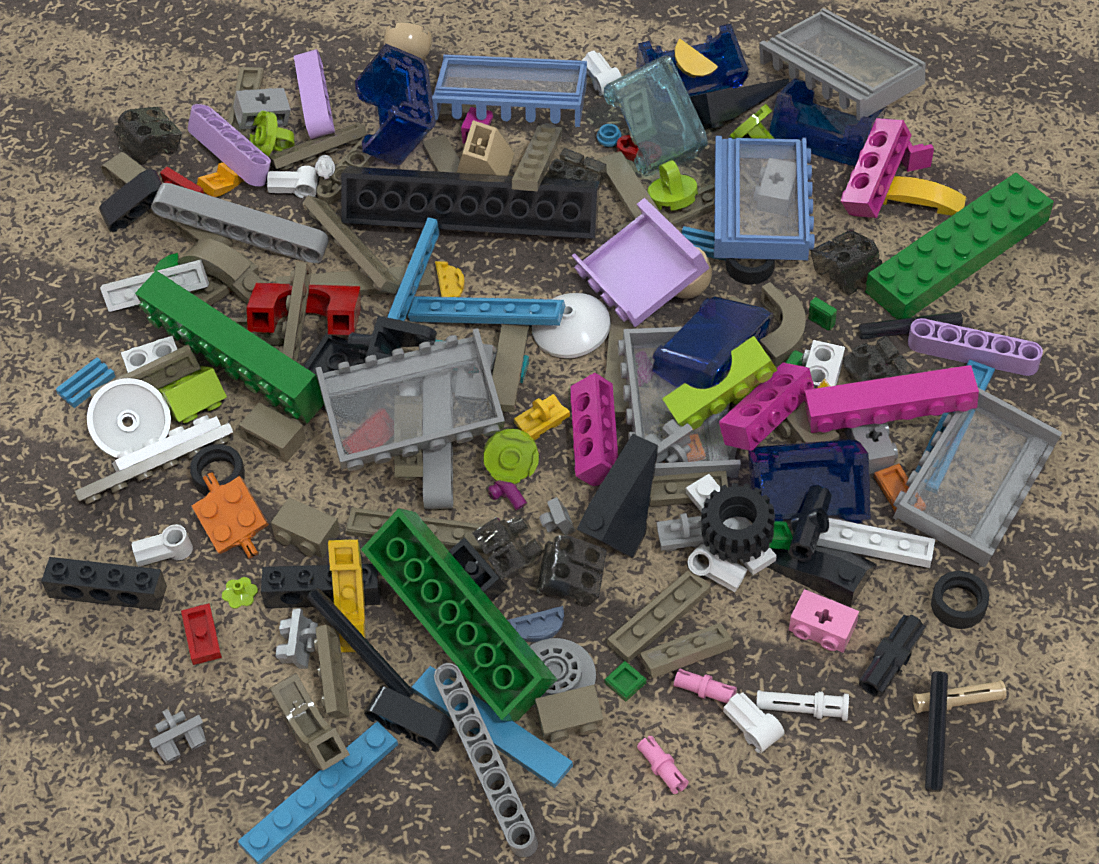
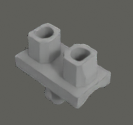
[644,419,693,463]
[656,513,704,552]
[276,608,318,669]
[149,709,206,764]

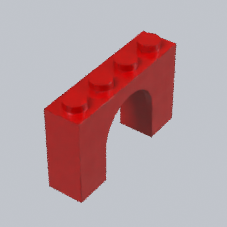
[247,283,361,335]

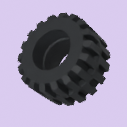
[701,483,775,563]

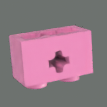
[789,589,859,653]

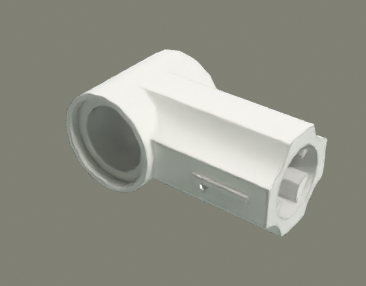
[582,51,623,96]
[267,166,319,198]
[132,525,193,567]
[688,544,748,592]
[723,693,785,753]

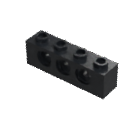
[41,557,167,611]
[261,563,381,609]

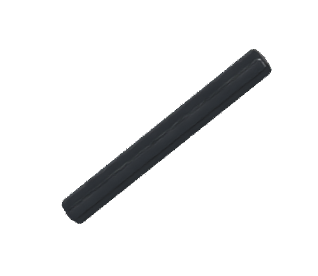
[307,587,414,698]

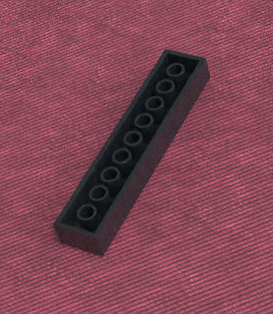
[341,166,600,239]

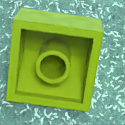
[157,366,227,423]

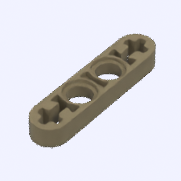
[316,134,384,204]

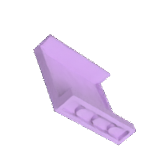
[572,198,709,327]

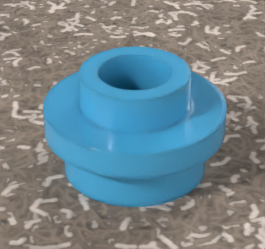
[597,124,621,147]

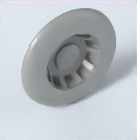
[530,638,596,708]

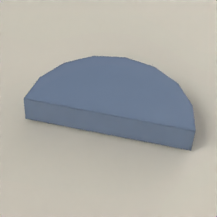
[508,606,564,642]

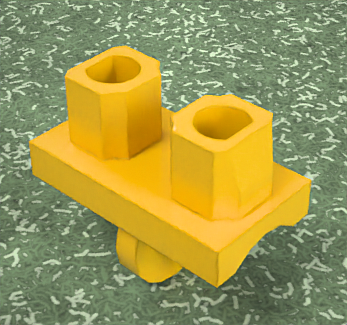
[514,394,570,440]

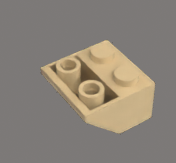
[457,120,514,176]

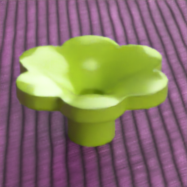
[222,577,258,609]

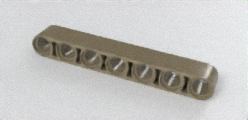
[101,152,233,247]

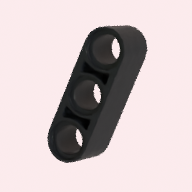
[99,169,162,232]
[364,686,454,752]

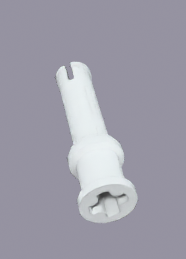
[757,690,849,721]

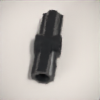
[788,485,832,562]
[859,614,926,697]

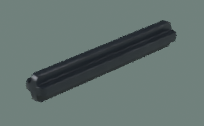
[858,312,963,339]
[925,671,948,792]

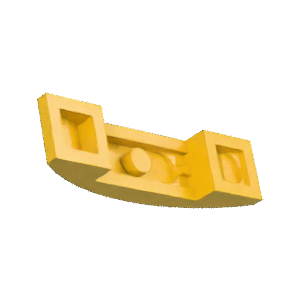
[883,176,966,216]
[328,539,366,652]

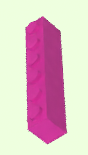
[805,365,979,433]

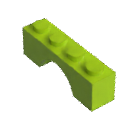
[662,336,778,430]

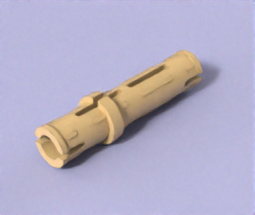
[913,680,1006,713]

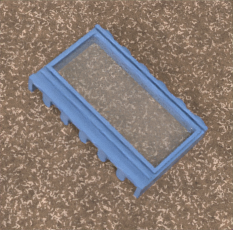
[432,55,587,127]
[714,136,815,260]

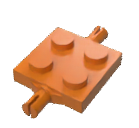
[192,473,269,559]

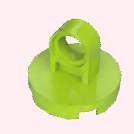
[729,104,774,139]
[249,110,295,157]
[647,160,698,210]
[483,429,539,484]

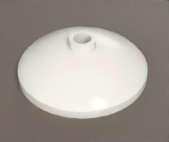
[532,293,611,358]
[87,378,171,458]

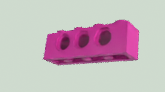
[841,118,912,218]
[719,363,814,451]
[570,373,618,486]

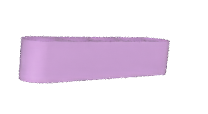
[294,49,335,140]
[187,104,271,186]
[908,319,1043,376]

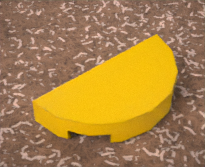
[674,38,718,78]
[435,261,465,297]

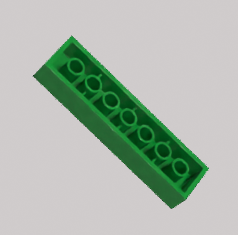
[865,172,1054,319]
[135,270,324,424]
[361,508,558,721]

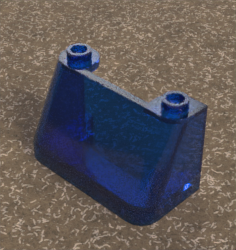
[636,23,749,103]
[769,78,887,166]
[652,296,773,389]
[748,439,871,524]

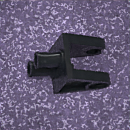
[348,316,437,381]

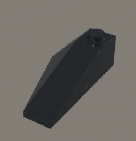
[682,78,790,128]
[577,434,659,558]
[767,545,877,608]

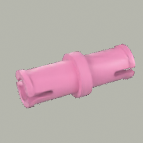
[674,668,737,703]
[637,736,689,794]

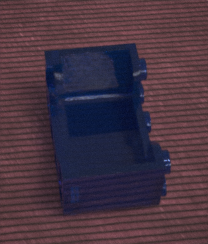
[355,43,436,165]

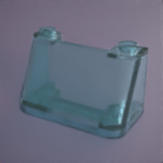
[604,55,708,177]

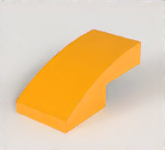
[197,162,244,197]

